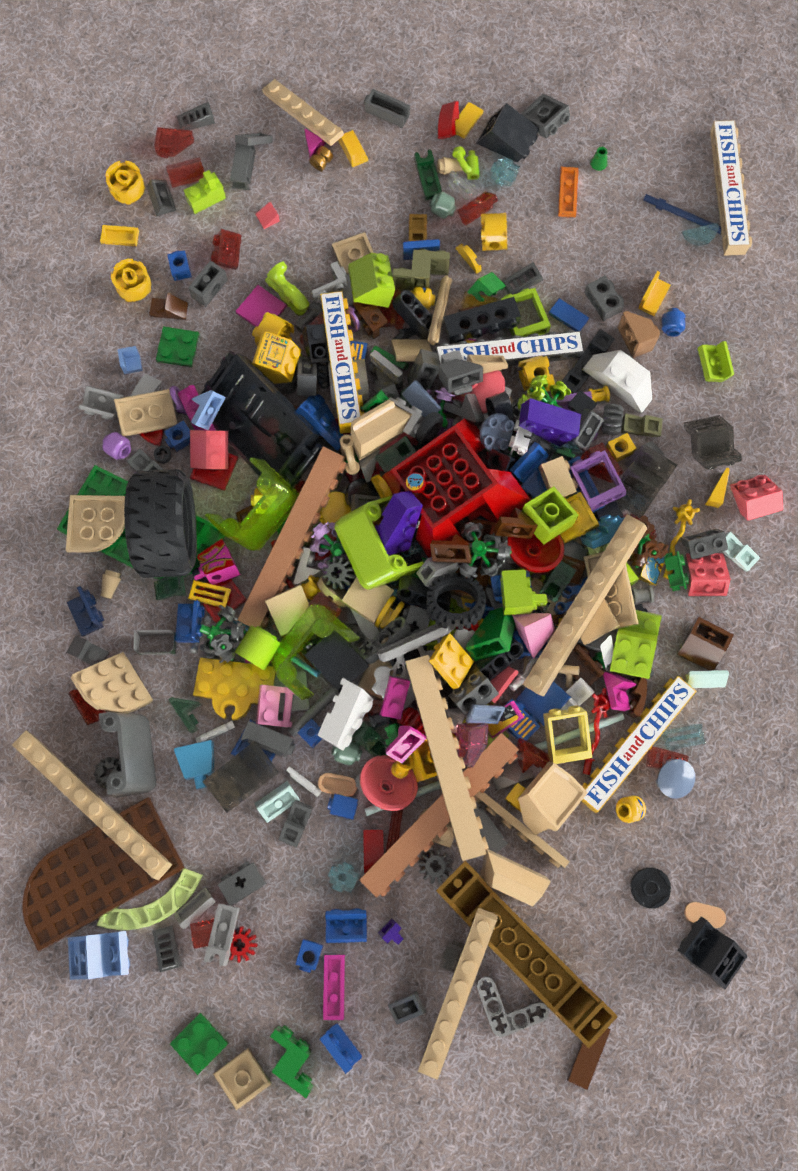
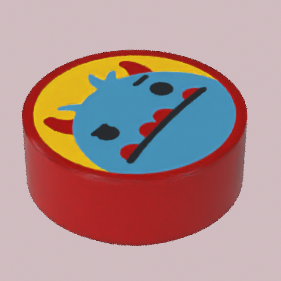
[405,473,426,494]

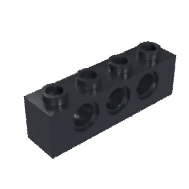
[443,297,521,344]

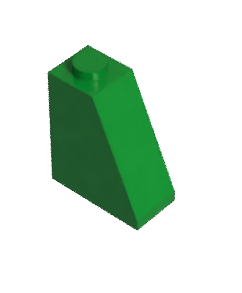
[465,607,515,661]

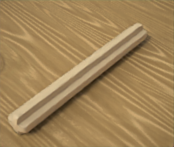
[427,275,452,345]

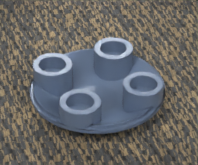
[480,413,514,451]
[656,759,695,798]

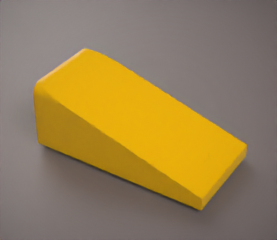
[705,467,730,508]

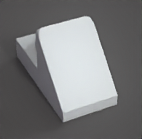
[294,547,322,586]

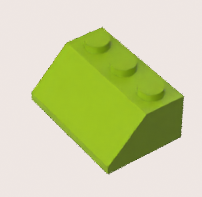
[348,253,395,308]

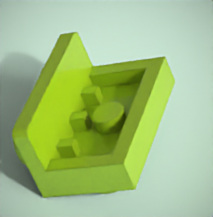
[698,341,734,382]

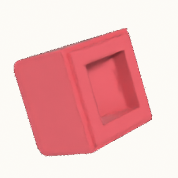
[256,202,280,229]

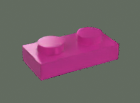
[380,676,410,719]

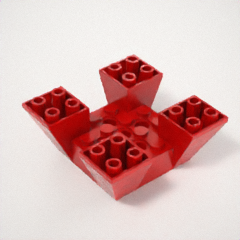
[381,418,531,558]

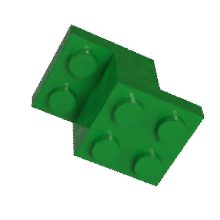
[270,1025,313,1099]

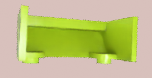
[334,495,424,590]

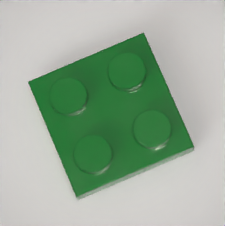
[156,326,200,367]
[170,1013,229,1075]

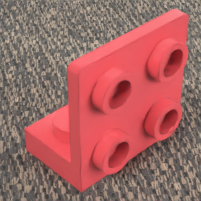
[685,553,731,596]

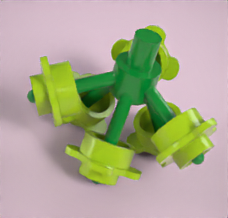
[517,375,571,410]

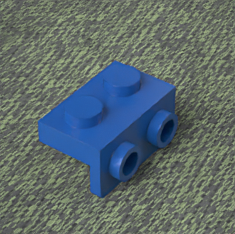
[325,908,367,943]

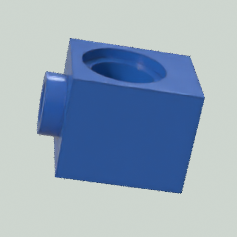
[167,250,192,281]
[164,420,190,452]
[297,718,322,749]
[327,794,359,820]
[296,939,324,973]

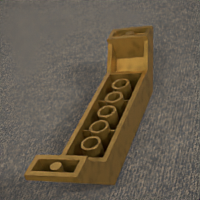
[436,861,618,1048]

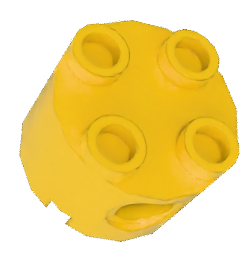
[105,161,145,205]
[481,213,507,251]
[111,258,152,302]
[252,312,294,347]
[518,355,555,397]

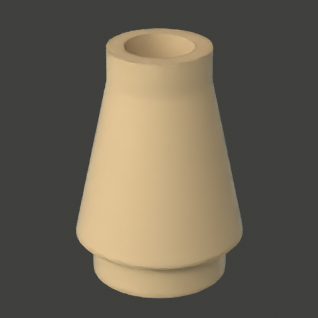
[437,157,463,175]
[100,570,121,599]

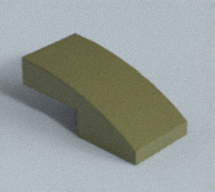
[621,413,663,437]

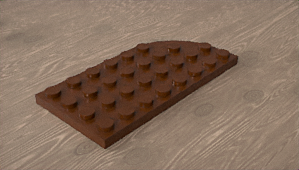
[22,797,186,952]

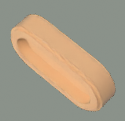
[318,773,357,797]
[684,902,726,928]

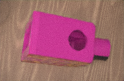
[191,539,241,585]

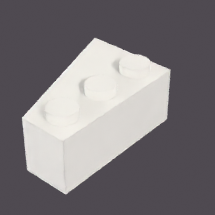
[318,678,374,751]

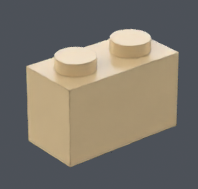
[538,456,577,497]

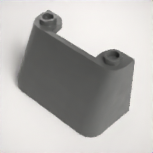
[99,712,156,798]

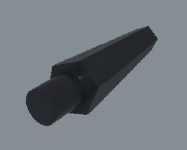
[394,328,416,340]

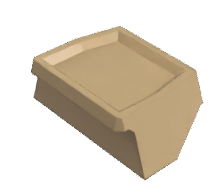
[351,400,412,461]
[518,761,587,835]
[480,849,551,906]

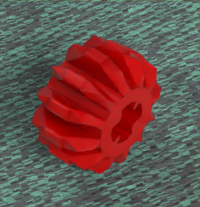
[397,707,426,736]
[229,926,258,963]

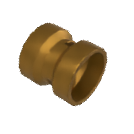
[309,146,333,172]

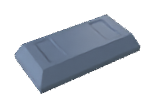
[466,704,506,724]

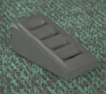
[177,102,215,132]
[502,262,543,295]
[152,925,182,972]

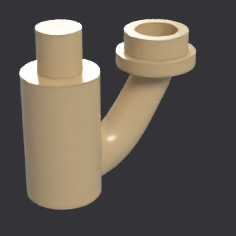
[340,435,360,475]

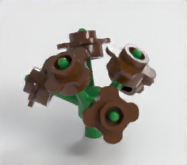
[628,515,669,568]

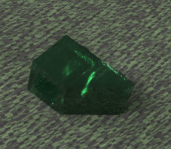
[352,722,389,757]

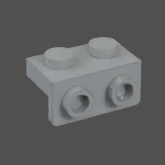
[79,386,124,420]

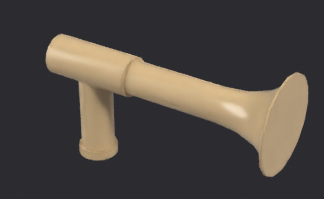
[523,656,579,688]

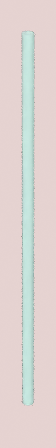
[364,712,625,816]

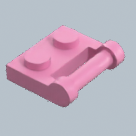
[256,685,296,728]

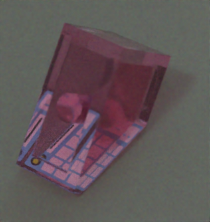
[456,723,488,768]

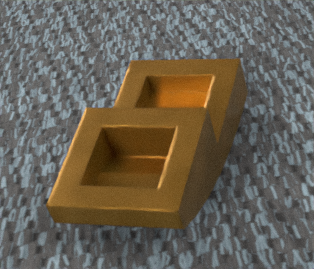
[409,214,427,241]

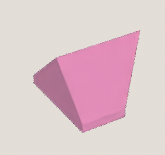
[513,613,555,659]

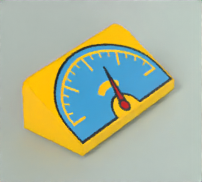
[638,557,665,586]

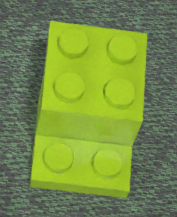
[610,610,662,679]

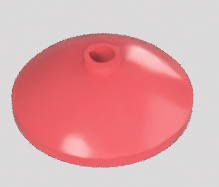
[452,370,505,414]
[360,755,418,811]

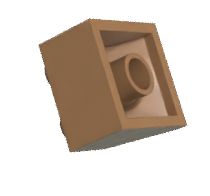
[617,311,660,358]

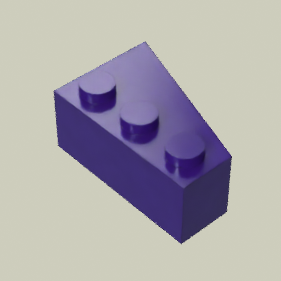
[519,398,581,447]
[375,491,423,555]

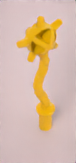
[663,499,700,579]

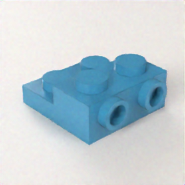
[580,514,625,549]

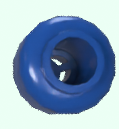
[661,308,685,337]

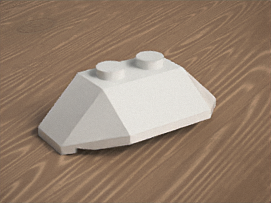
[582,350,652,413]

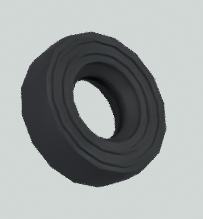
[415,412,444,445]

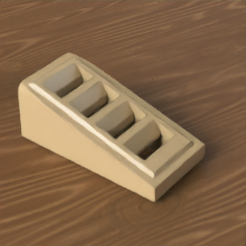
[467,354,508,374]

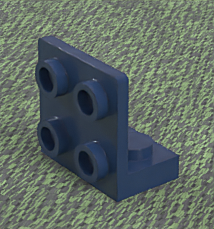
[67,586,105,637]

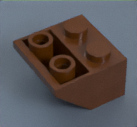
[677,617,734,671]

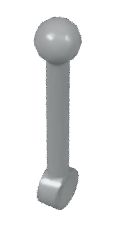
[190,616,211,654]

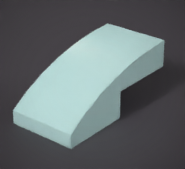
[722,532,760,572]

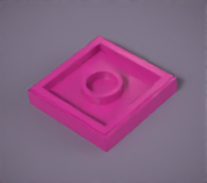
[236,285,287,327]

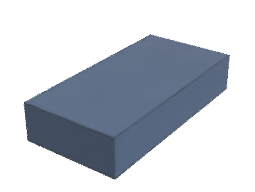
[402,380,442,417]

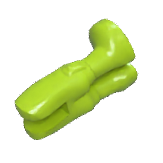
[265,261,309,316]

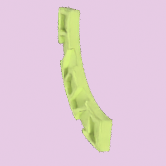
[97,869,203,930]

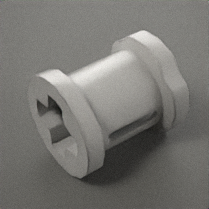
[631,586,654,605]

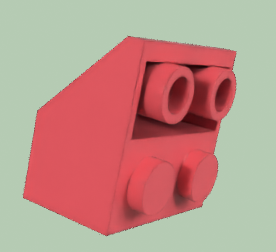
[730,475,783,521]

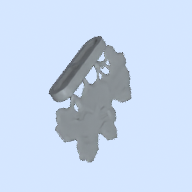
[371,623,475,709]

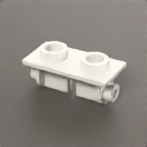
[509,420,532,455]

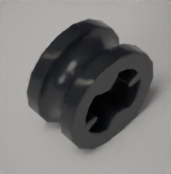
[154,446,172,464]

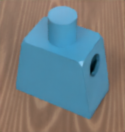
[174,740,215,789]

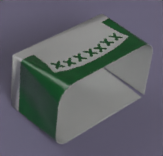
[134,630,176,655]

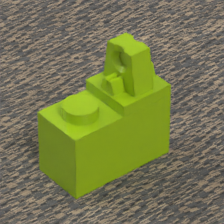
[183,170,226,214]
[500,570,547,615]

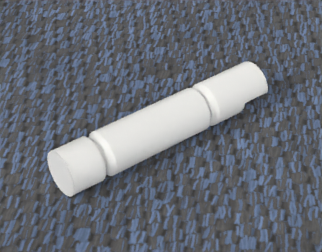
[195,721,235,743]
[286,767,322,797]

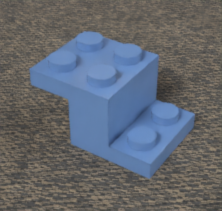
[68,931,130,980]

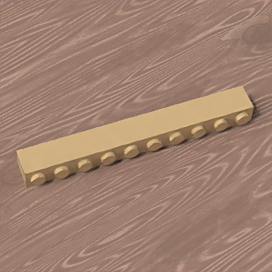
[522,514,647,697]
[405,655,489,861]
[12,730,172,880]

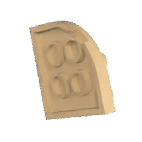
[66,495,125,553]
[71,652,153,713]

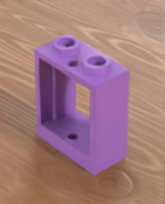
[570,450,626,511]

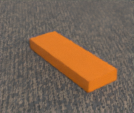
[558,167,578,218]

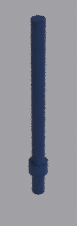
[643,194,722,235]

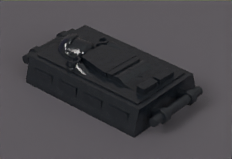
[201,351,323,489]

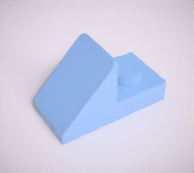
[191,390,226,430]

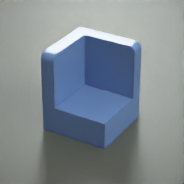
[117,346,143,374]

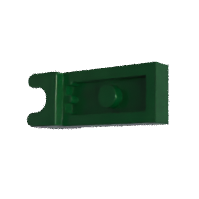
[414,149,442,201]

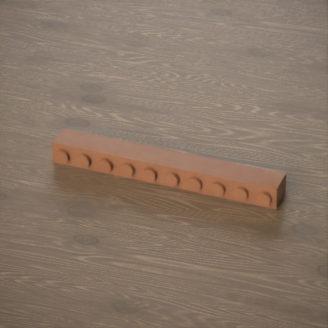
[237,447,347,629]
[360,733,519,898]

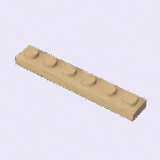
[262,79,344,146]
[474,791,570,868]

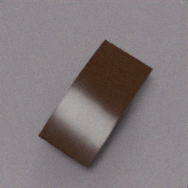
[627,677,647,718]

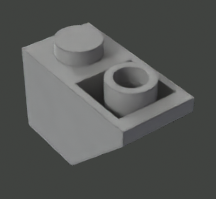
[416,557,462,587]

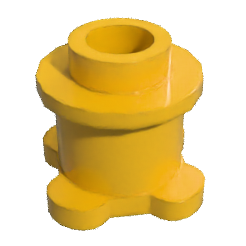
[301,575,323,600]

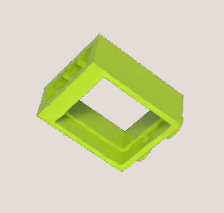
[501,288,551,337]

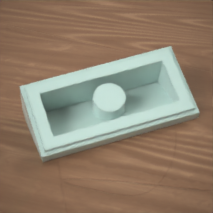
[686,670,729,688]
[254,781,300,823]

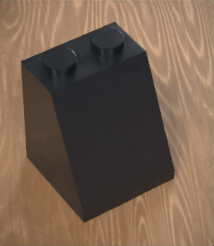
[476,103,539,162]
[300,625,369,693]

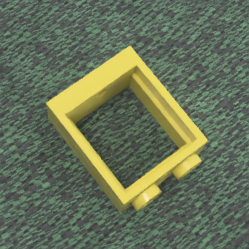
[543,705,592,764]

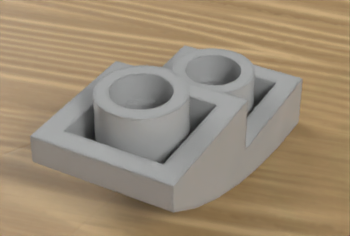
[130,374,162,396]

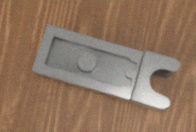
[204,903,240,966]

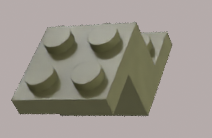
[393,249,450,292]

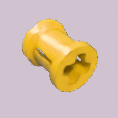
[587,385,610,402]
[391,755,414,779]

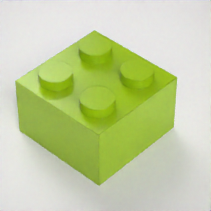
[522,486,579,545]

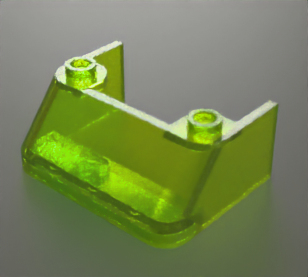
[205,458,299,551]
[271,604,360,700]

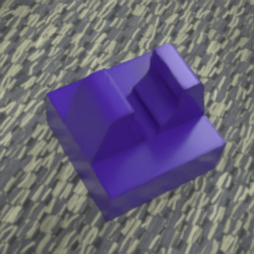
[378,918,403,945]

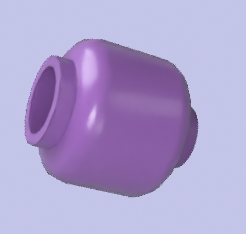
[102,432,131,460]

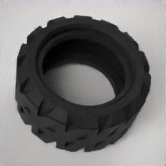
[124,469,197,578]

